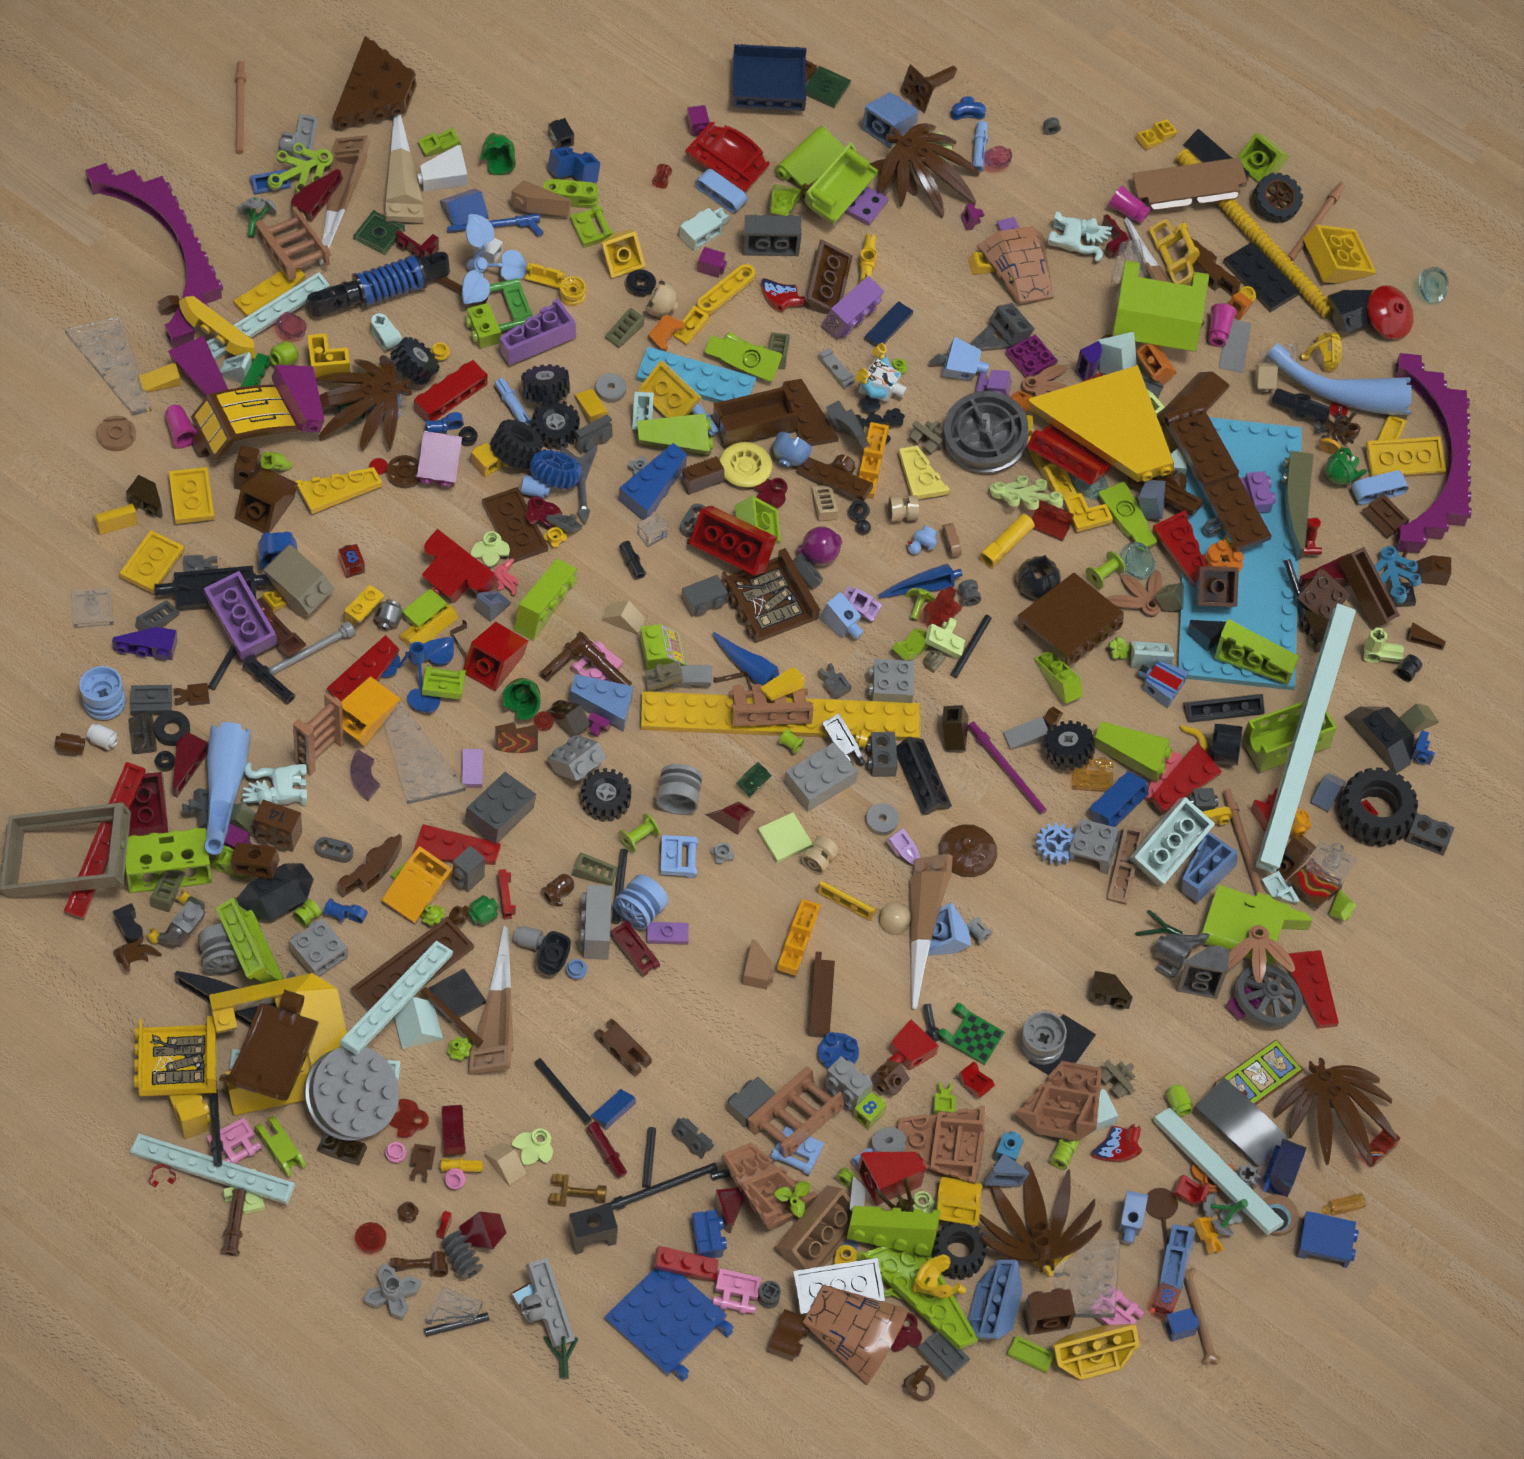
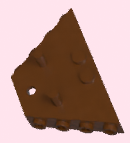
[332,36,417,131]

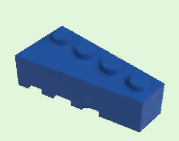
[619,443,687,523]

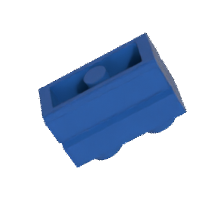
[691,1210,727,1258]

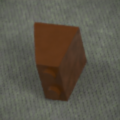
[234,468,298,533]

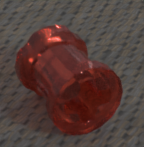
[652,164,672,189]

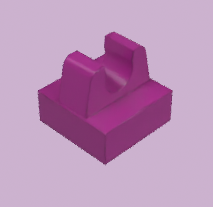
[961,204,985,230]
[588,712,612,737]

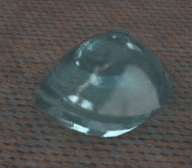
[1419,267,1449,304]
[1072,475,1109,499]
[1120,542,1155,580]

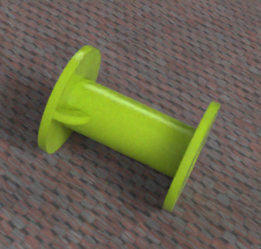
[1085,551,1125,589]
[618,813,660,853]

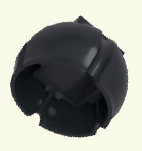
[1016,555,1061,601]

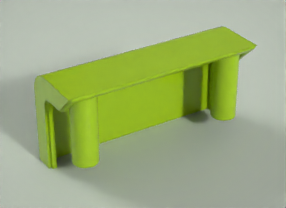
[805,141,878,225]

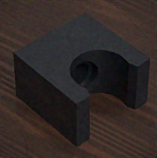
[568,1203,618,1255]

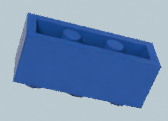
[1089,771,1149,827]

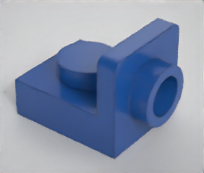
[1412,730,1435,765]

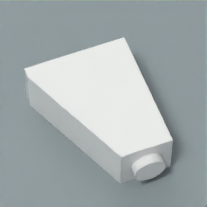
[417,145,467,192]

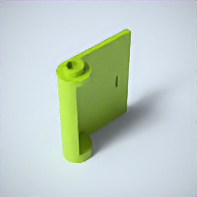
[776,126,845,187]
[1202,884,1288,965]

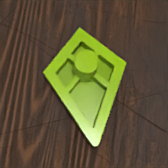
[1329,890,1356,921]

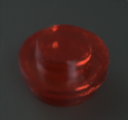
[534,711,554,731]

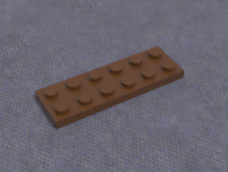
[351,917,474,1011]

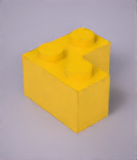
[308,333,350,378]
[169,1094,211,1140]

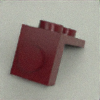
[1102,214,1129,259]
[395,230,439,258]
[441,1105,466,1155]

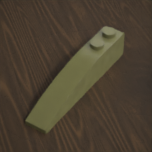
[1282,450,1313,560]

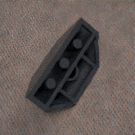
[1344,706,1414,774]
[236,863,314,922]

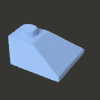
[928,903,971,956]

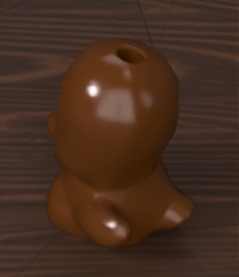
[541,874,574,907]

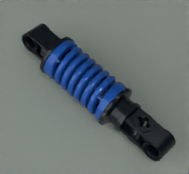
[307,252,450,317]

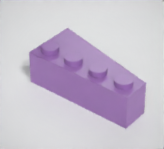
[499,298,576,365]

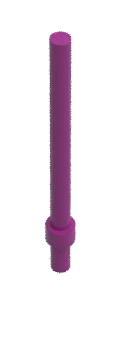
[968,721,1047,815]

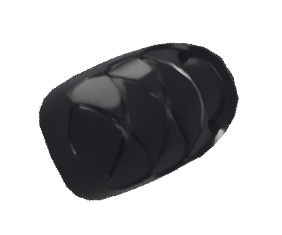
[536,931,571,978]

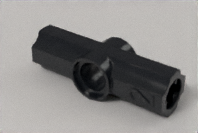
[1271,388,1331,423]

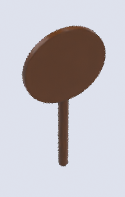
[1146,1188,1178,1248]

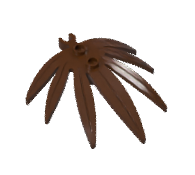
[877,123,980,218]
[316,355,412,451]
[1274,1058,1397,1167]
[979,1161,1102,1272]

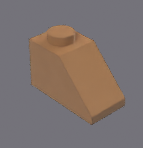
[742,939,775,990]

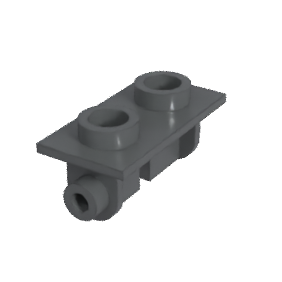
[671,1117,714,1159]

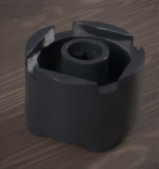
[1211,723,1243,766]

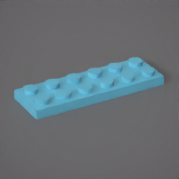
[636,347,756,403]

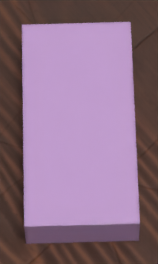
[462,749,483,788]

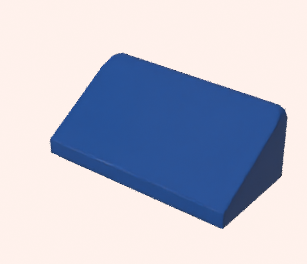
[250,169,291,194]
[591,1089,636,1131]

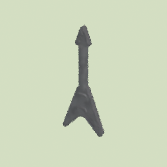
[929,323,1015,366]
[560,445,597,525]

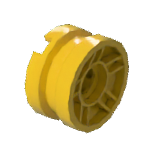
[560,276,586,306]

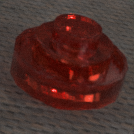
[355,1222,387,1254]

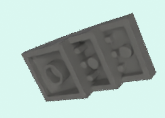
[1195,1077,1287,1167]

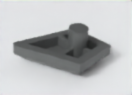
[546,514,583,533]

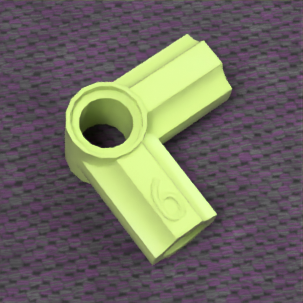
[1364,628,1404,663]

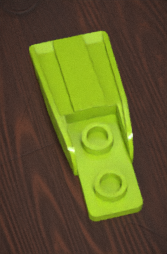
[770,184,802,216]
[705,335,782,382]
[1099,482,1157,550]

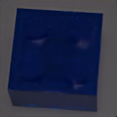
[1262,1139,1307,1198]

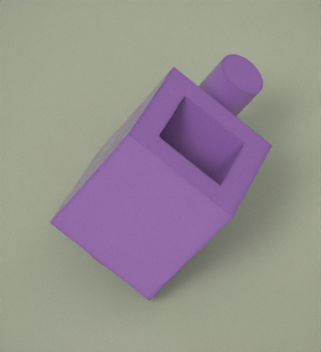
[976,370,1012,396]

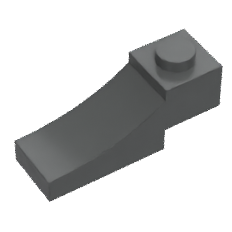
[826,400,870,449]

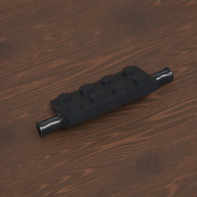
[154,566,274,610]

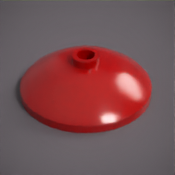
[1367,285,1414,340]

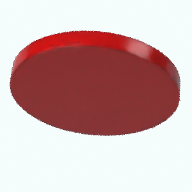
[1330,402,1348,418]
[369,458,388,475]

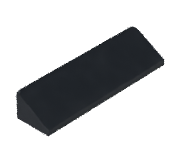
[1183,129,1250,187]
[1183,694,1265,722]

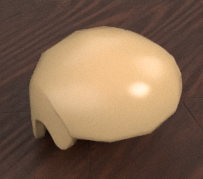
[880,902,911,935]

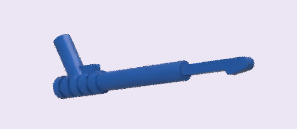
[447,213,544,237]

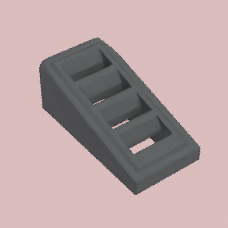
[135,600,180,631]

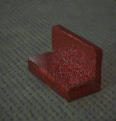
[1031,500,1074,541]

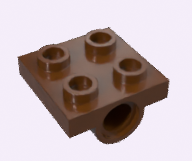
[1296,569,1351,619]

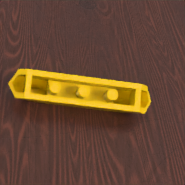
[179,296,256,358]

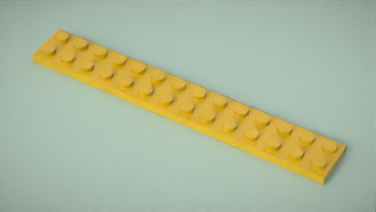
[641,691,920,741]

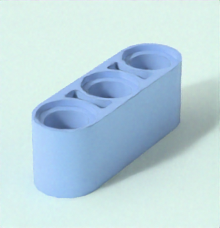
[695,169,748,213]
[1351,470,1409,505]

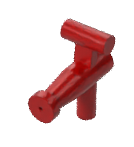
[1303,517,1322,555]

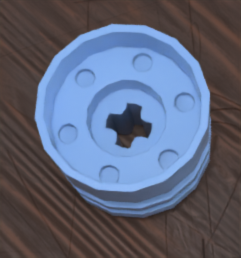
[79,666,126,720]
[613,874,668,930]

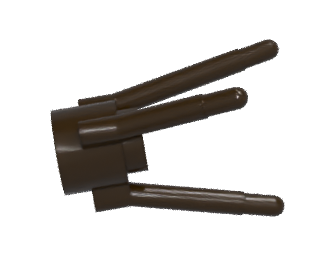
[875,1177,915,1212]

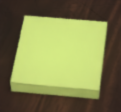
[758,812,812,863]

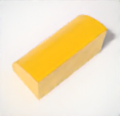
[94,504,138,535]

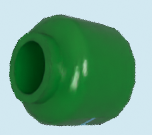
[468,895,499,926]

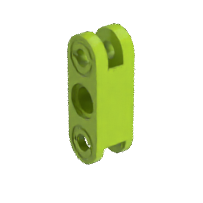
[543,179,599,208]
[254,1116,306,1178]

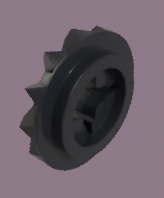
[626,269,656,296]

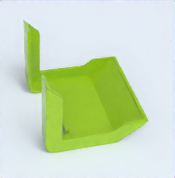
[1113,260,1209,352]

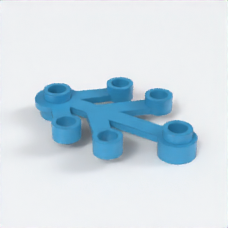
[1375,546,1421,604]

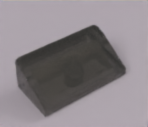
[128,712,157,754]

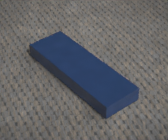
[864,301,913,347]

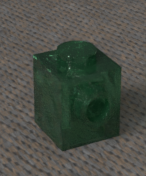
[736,762,772,798]

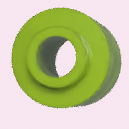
[1166,1084,1193,1117]

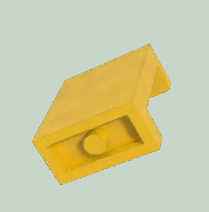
[936,1177,982,1226]

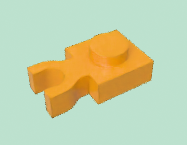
[1193,1217,1224,1254]

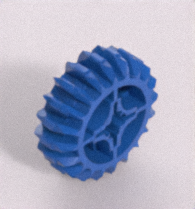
[529,449,582,489]

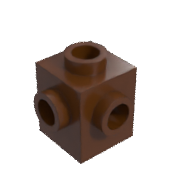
[872,1060,910,1095]

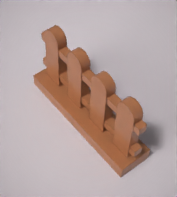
[729,684,813,726]

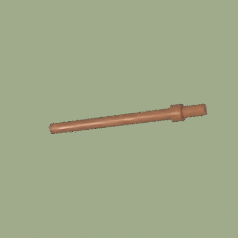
[235,61,246,154]
[1288,182,1345,261]
[1223,789,1265,895]

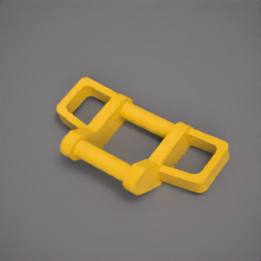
[1149,219,1200,285]

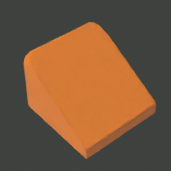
[1228,292,1253,320]
[1010,390,1032,413]

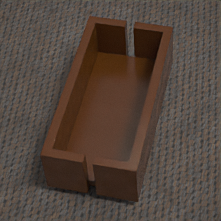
[713,386,799,446]

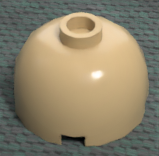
[644,278,679,317]

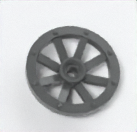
[1235,965,1303,1027]

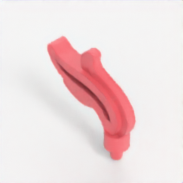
[494,558,518,596]

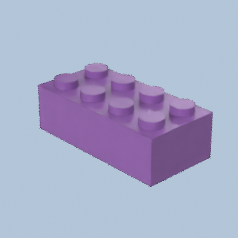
[204,571,278,662]

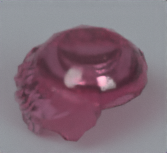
[984,145,1013,170]
[276,312,307,339]

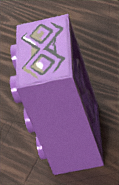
[822,276,884,340]

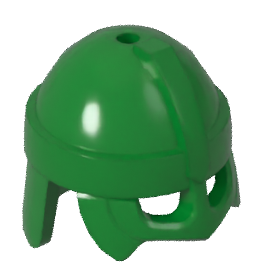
[480,133,516,175]
[1325,446,1367,485]
[502,678,541,720]

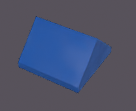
[440,189,489,226]

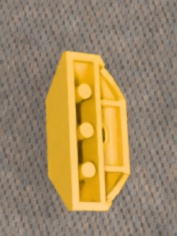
[1053,1323,1140,1380]

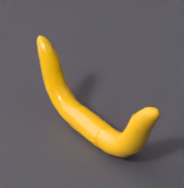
[1180,725,1208,754]

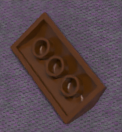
[806,239,853,314]
[1157,371,1230,426]

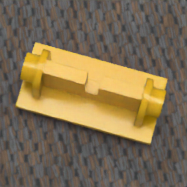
[525,262,566,289]

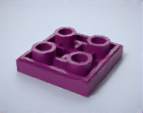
[1005,334,1058,378]

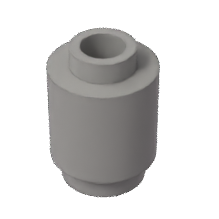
[513,926,545,951]

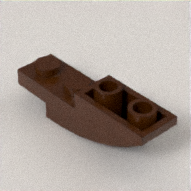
[1184,238,1241,296]
[337,834,402,898]

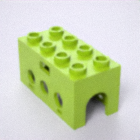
[1242,701,1337,773]
[125,828,212,894]

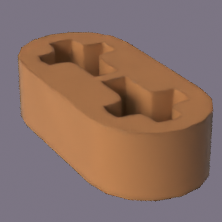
[942,523,962,557]

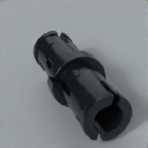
[619,541,646,580]

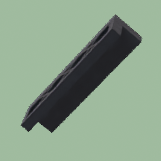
[896,736,952,815]

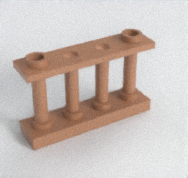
[255,206,331,281]
[293,693,344,776]
[748,1066,844,1158]

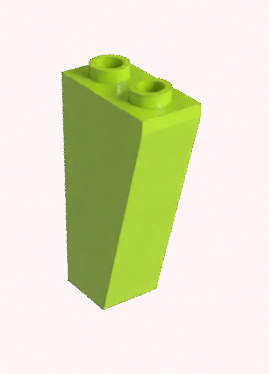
[637,413,714,455]
[1095,721,1172,782]

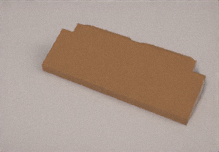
[1132,157,1247,210]

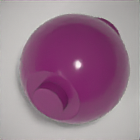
[798,526,842,565]

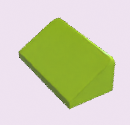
[403,589,447,627]

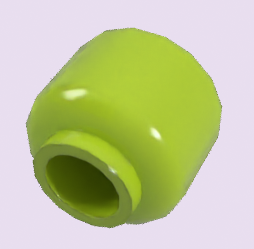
[269,341,298,366]

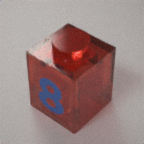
[338,544,365,578]
[1150,1282,1181,1319]

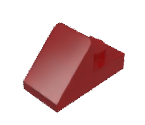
[1251,788,1278,832]

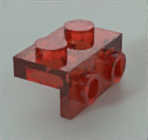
[922,586,962,628]

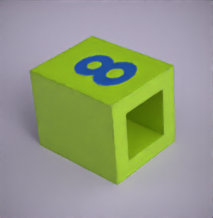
[853,1092,887,1130]

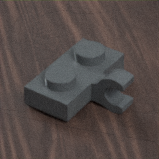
[182,788,209,829]

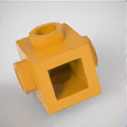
[1289,808,1312,836]

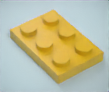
[638,361,702,418]
[169,467,215,524]
[119,530,185,594]

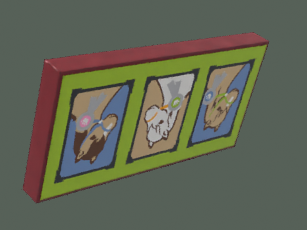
[1213,1039,1303,1105]

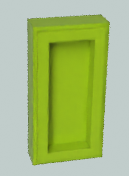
[1007,1335,1055,1374]

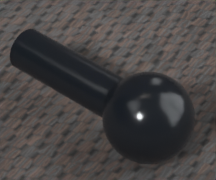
[923,1003,941,1042]

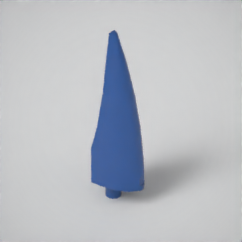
[878,564,963,598]
[713,632,780,686]

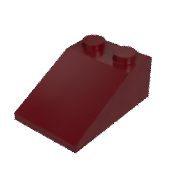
[128,772,169,837]

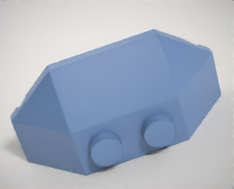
[968,1260,1023,1339]

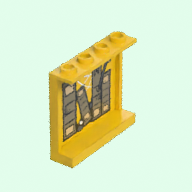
[134,1016,217,1096]

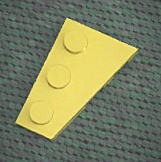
[899,446,950,499]

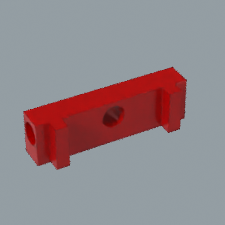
[498,869,516,920]

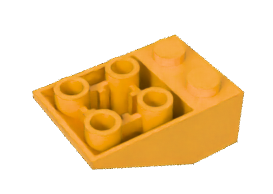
[341,676,402,747]
[381,846,453,924]

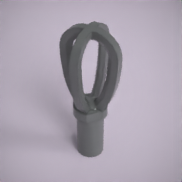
[1203,518,1224,536]

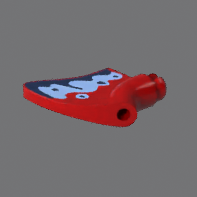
[761,278,805,312]
[1092,1124,1142,1162]

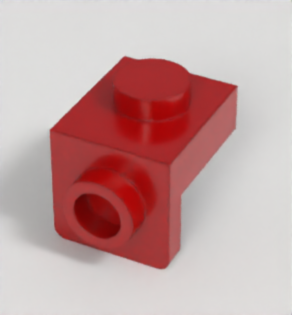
[959,1062,995,1098]
[1173,1175,1210,1207]

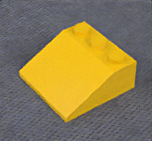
[1303,225,1377,283]

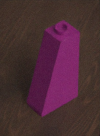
[168,336,228,398]
[272,365,324,433]

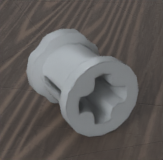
[967,917,993,944]

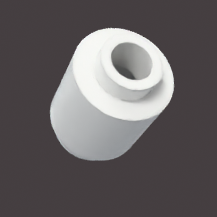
[86,724,118,750]

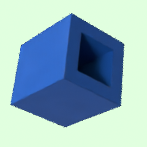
[1164,1308,1199,1342]

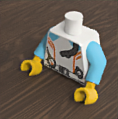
[855,343,907,401]

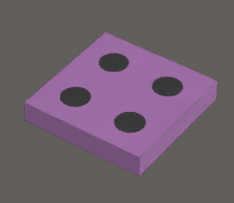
[844,186,889,226]

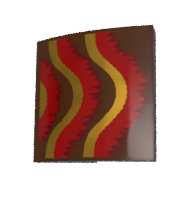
[495,722,538,753]
[1287,861,1342,909]

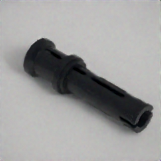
[242,655,296,704]

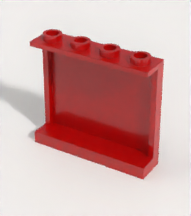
[1027,424,1114,486]

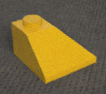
[601,229,646,278]

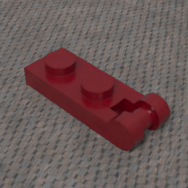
[610,921,660,977]

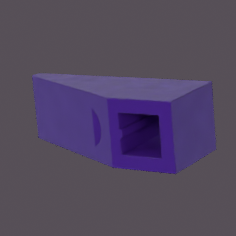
[112,627,178,660]

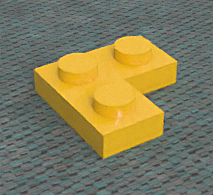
[1063,493,1113,532]

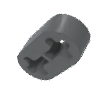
[680,503,705,538]
[793,553,823,588]
[315,837,353,863]

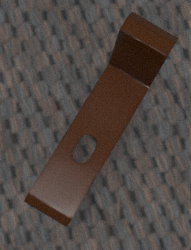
[450,620,467,661]
[713,671,752,690]

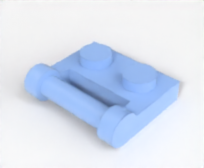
[660,835,698,878]
[771,1126,824,1176]

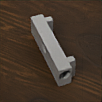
[818,348,855,389]

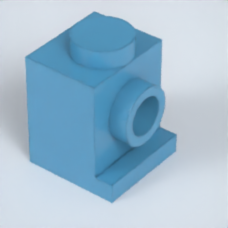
[994,1131,1024,1162]

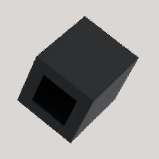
[548,118,574,148]

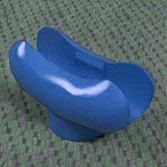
[951,96,986,120]

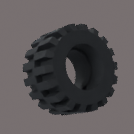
[490,419,543,469]
[931,1222,987,1280]

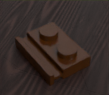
[1362,494,1409,538]

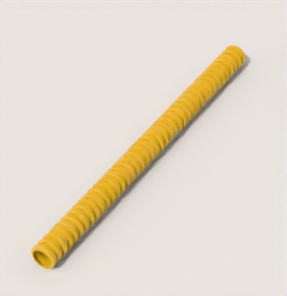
[1176,149,1332,318]

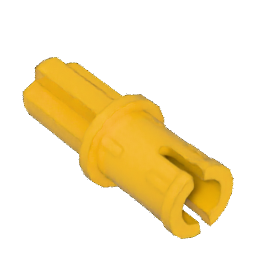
[441,1157,484,1172]

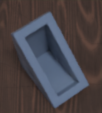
[1138,480,1166,520]
[476,591,512,622]
[1310,773,1346,813]
[984,1154,1029,1187]

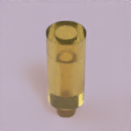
[1322,1193,1366,1216]

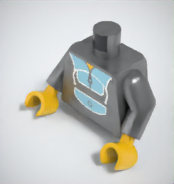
[145,889,205,947]

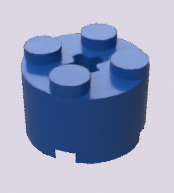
[257,531,298,570]

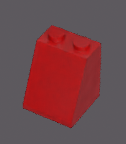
[463,622,529,691]
[857,1152,926,1206]

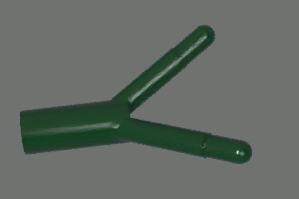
[1135,910,1183,936]
[543,1336,578,1379]

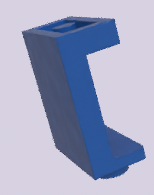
[1297,1211,1359,1268]

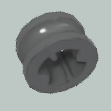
[1043,117,1061,135]

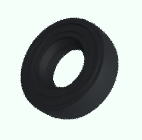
[154,711,190,746]

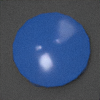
[818,1032,859,1069]

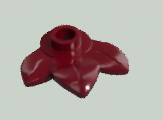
[753,478,788,508]
[526,496,562,528]
[891,1312,922,1352]

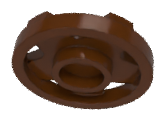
[387,455,420,488]

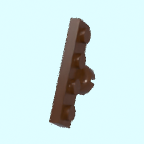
[797,454,873,501]
[1128,470,1203,516]

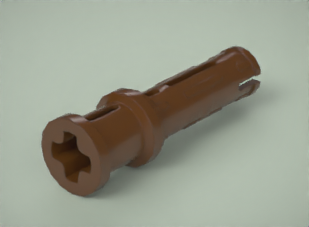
[539,631,590,681]
[579,641,632,686]
[220,1189,247,1256]

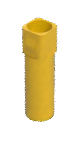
[980,514,1035,569]

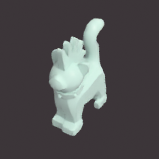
[1048,212,1112,262]
[242,762,307,806]

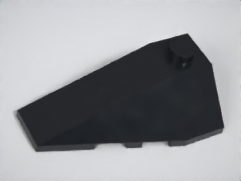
[1327,290,1373,333]

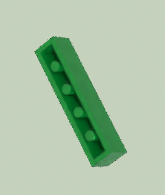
[240,353,270,387]

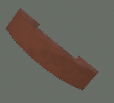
[257,597,306,656]

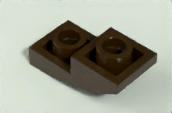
[317,1133,367,1165]

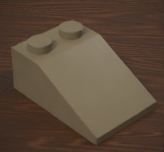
[262,544,335,615]

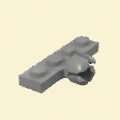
[278,114,318,179]
[521,1258,575,1348]

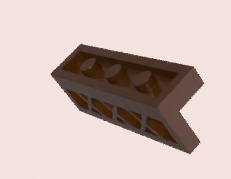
[809,951,835,1038]

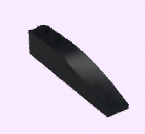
[174,971,274,1028]

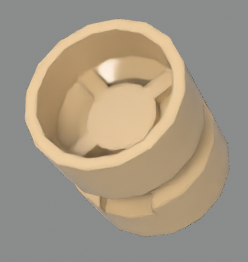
[888,495,919,522]
[801,836,839,874]

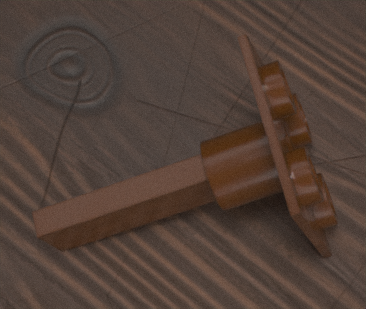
[900,64,957,113]

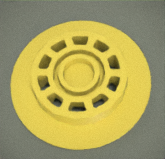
[719,442,773,487]

